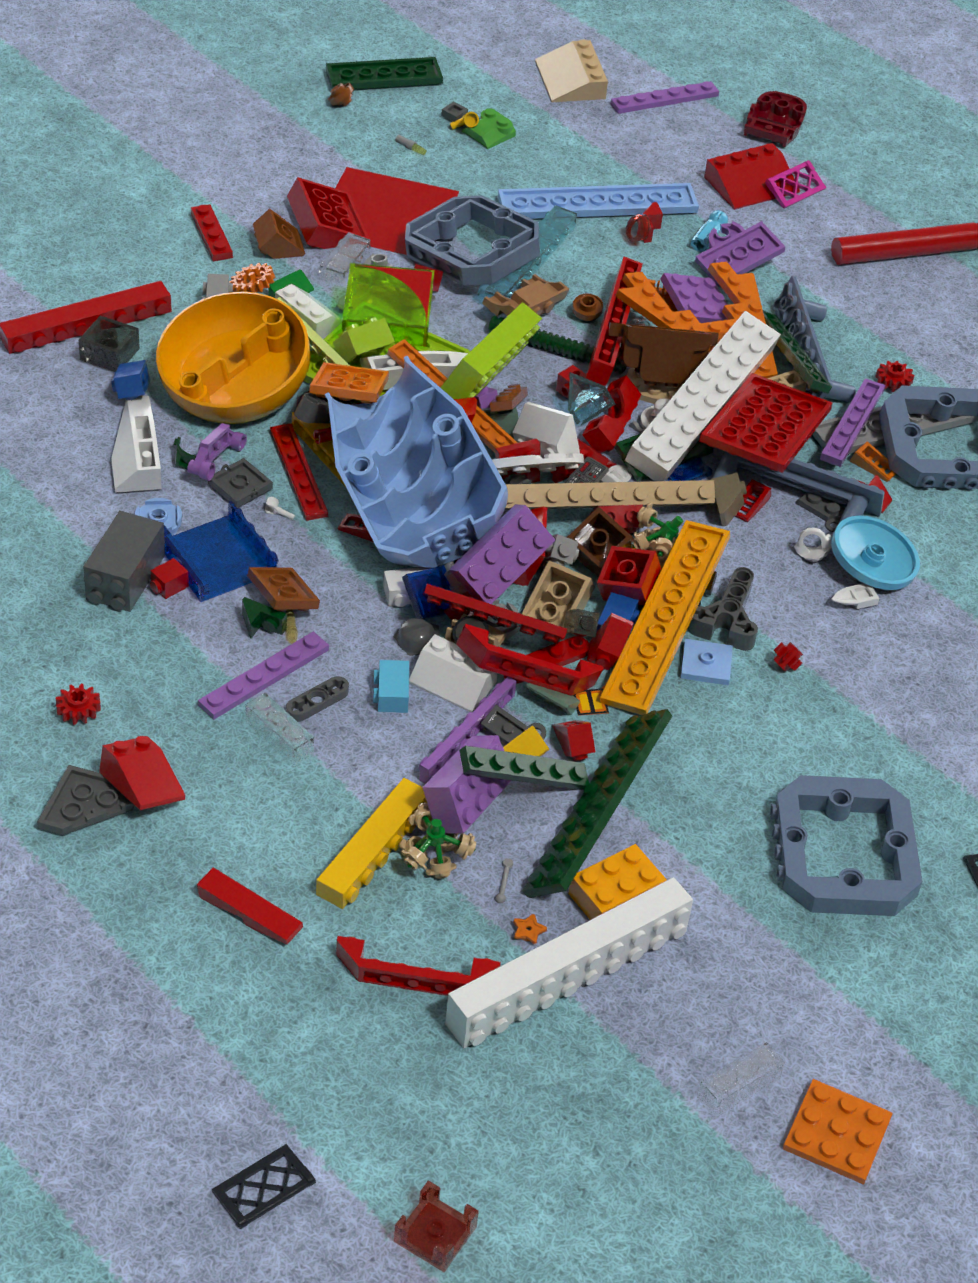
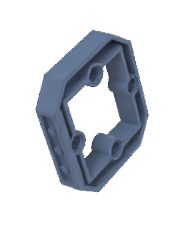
[405,195,540,286]
[879,386,978,489]
[770,775,923,916]

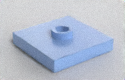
[681,639,733,685]

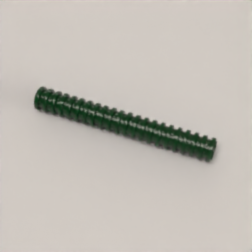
[488,315,626,374]

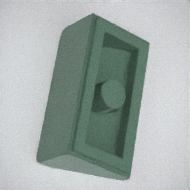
[526,683,580,715]

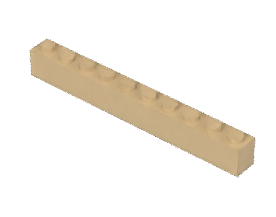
[505,480,715,510]

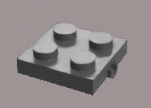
[208,458,273,508]

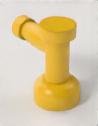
[450,112,479,130]

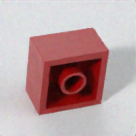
[597,546,662,605]

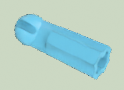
[691,210,728,252]

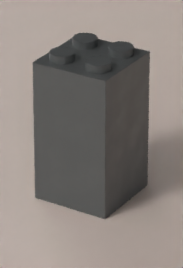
[83,510,165,612]

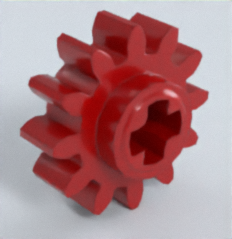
[875,361,915,392]
[55,683,101,725]

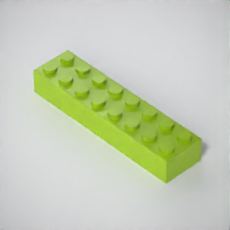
[441,302,542,399]

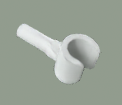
[265,497,295,520]

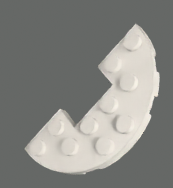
[492,453,584,476]

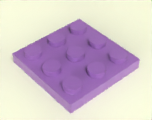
[660,273,728,323]

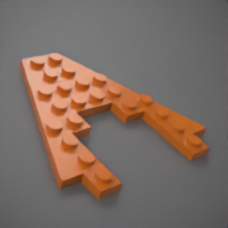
[616,261,778,378]

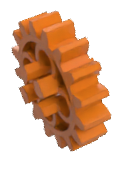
[229,263,276,293]

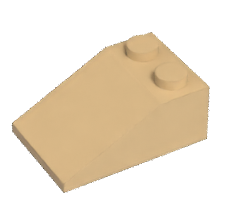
[522,560,595,641]

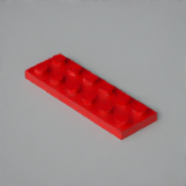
[424,584,567,643]

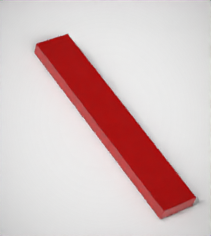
[270,423,328,521]

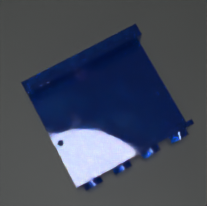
[164,501,279,602]

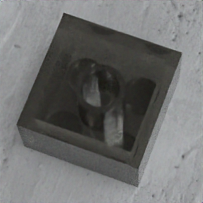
[78,315,140,372]

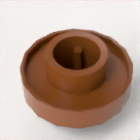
[328,83,354,107]
[572,293,603,321]

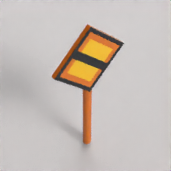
[573,684,609,716]

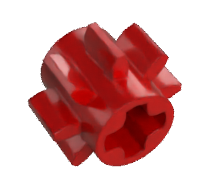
[773,642,803,671]

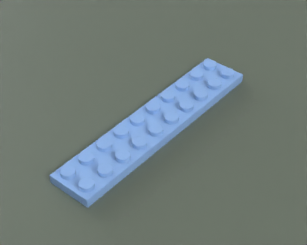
[498,183,699,219]

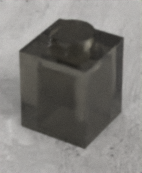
[564,609,599,638]

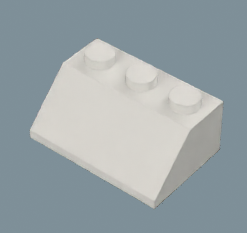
[275,284,344,339]
[513,402,580,459]
[409,634,498,712]

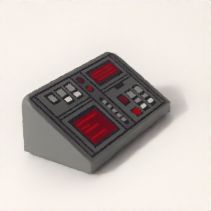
[564,457,609,483]

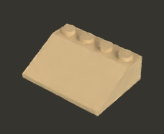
[535,39,608,102]

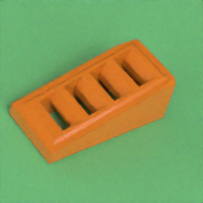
[850,442,896,482]

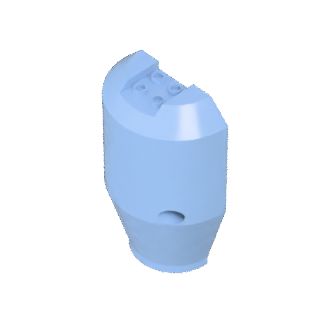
[325,356,508,568]

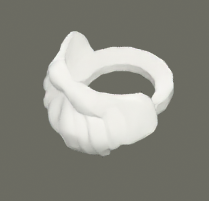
[794,528,832,562]

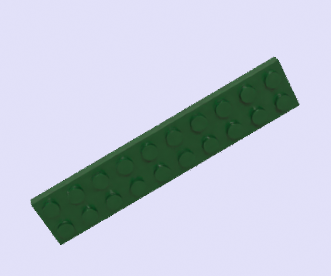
[522,709,672,898]

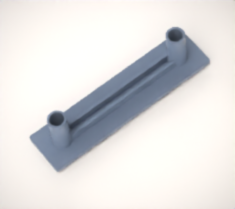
[773,276,856,402]
[712,447,884,526]

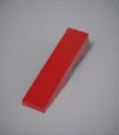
[196,867,303,945]

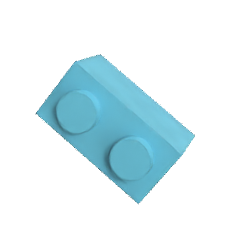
[373,660,409,713]

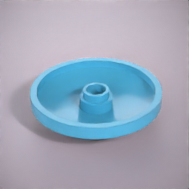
[831,516,920,590]

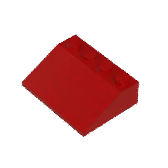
[704,143,800,210]
[287,177,370,249]

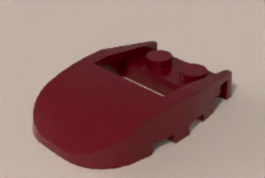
[744,91,807,147]

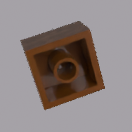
[567,507,633,577]

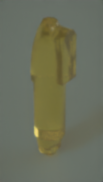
[286,609,298,644]

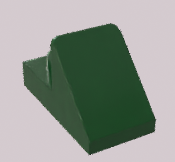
[242,597,287,639]

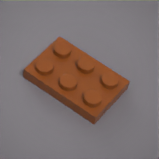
[247,567,320,611]

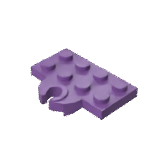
[695,221,786,287]

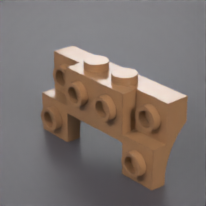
[482,274,569,316]

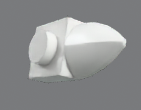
[601,465,632,482]
[832,583,879,609]

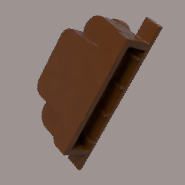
[608,322,719,387]

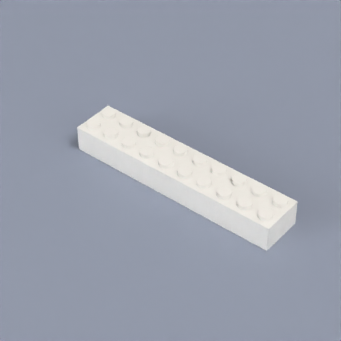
[625,311,781,481]
[445,877,693,1048]

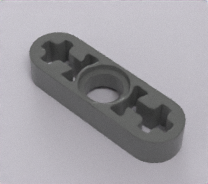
[286,676,349,722]

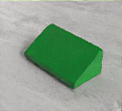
[268,269,314,298]

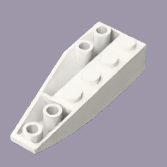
[360,351,468,390]
[111,396,162,493]

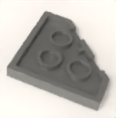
[37,765,135,835]

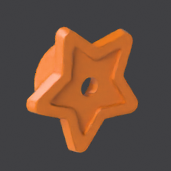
[513,914,547,944]

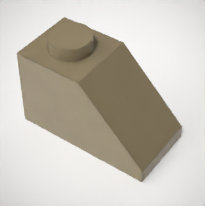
[711,473,747,526]

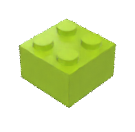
[333,317,395,364]

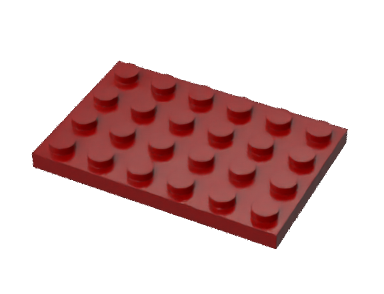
[700,373,833,473]

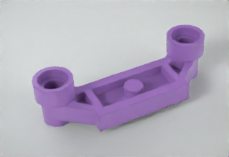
[187,423,247,481]

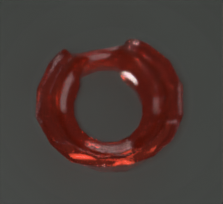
[626,214,651,245]

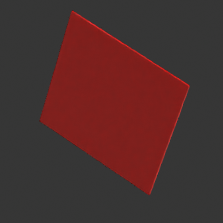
[335,167,460,255]

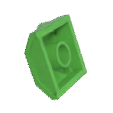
[462,108,516,149]

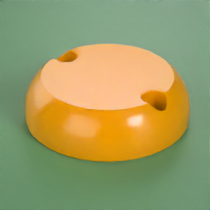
[156,292,310,424]

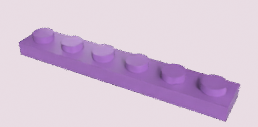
[610,81,719,114]
[820,378,885,467]
[198,631,329,720]
[419,677,516,784]

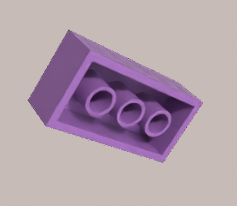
[449,504,555,604]
[423,735,512,833]

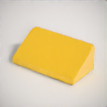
[503,726,549,757]

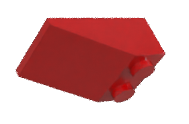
[99,736,186,810]

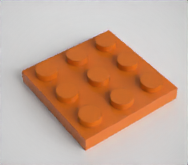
[309,362,389,404]
[783,1079,893,1185]

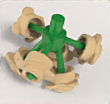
[632,503,683,568]
[399,803,476,879]

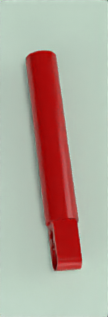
[831,222,978,265]

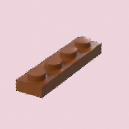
[490,384,528,412]

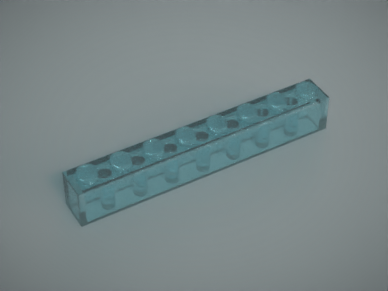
[478,205,577,305]

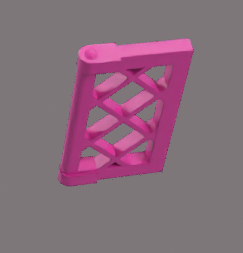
[765,160,826,209]

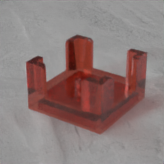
[394,1180,479,1272]

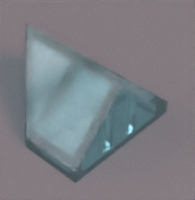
[568,372,615,427]

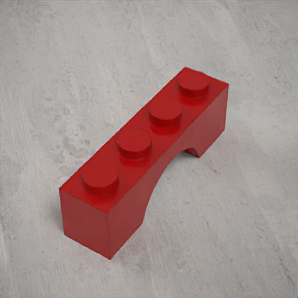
[582,375,642,453]

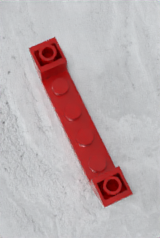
[456,624,603,696]
[336,936,501,996]

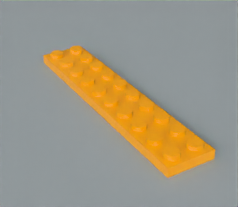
[600,520,730,715]

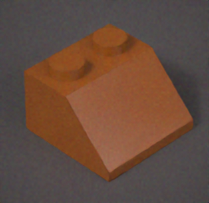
[253,208,305,259]

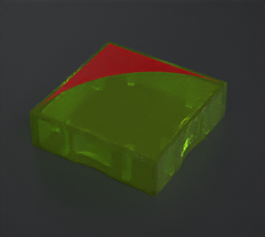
[342,263,434,347]

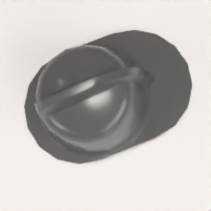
[393,618,440,656]

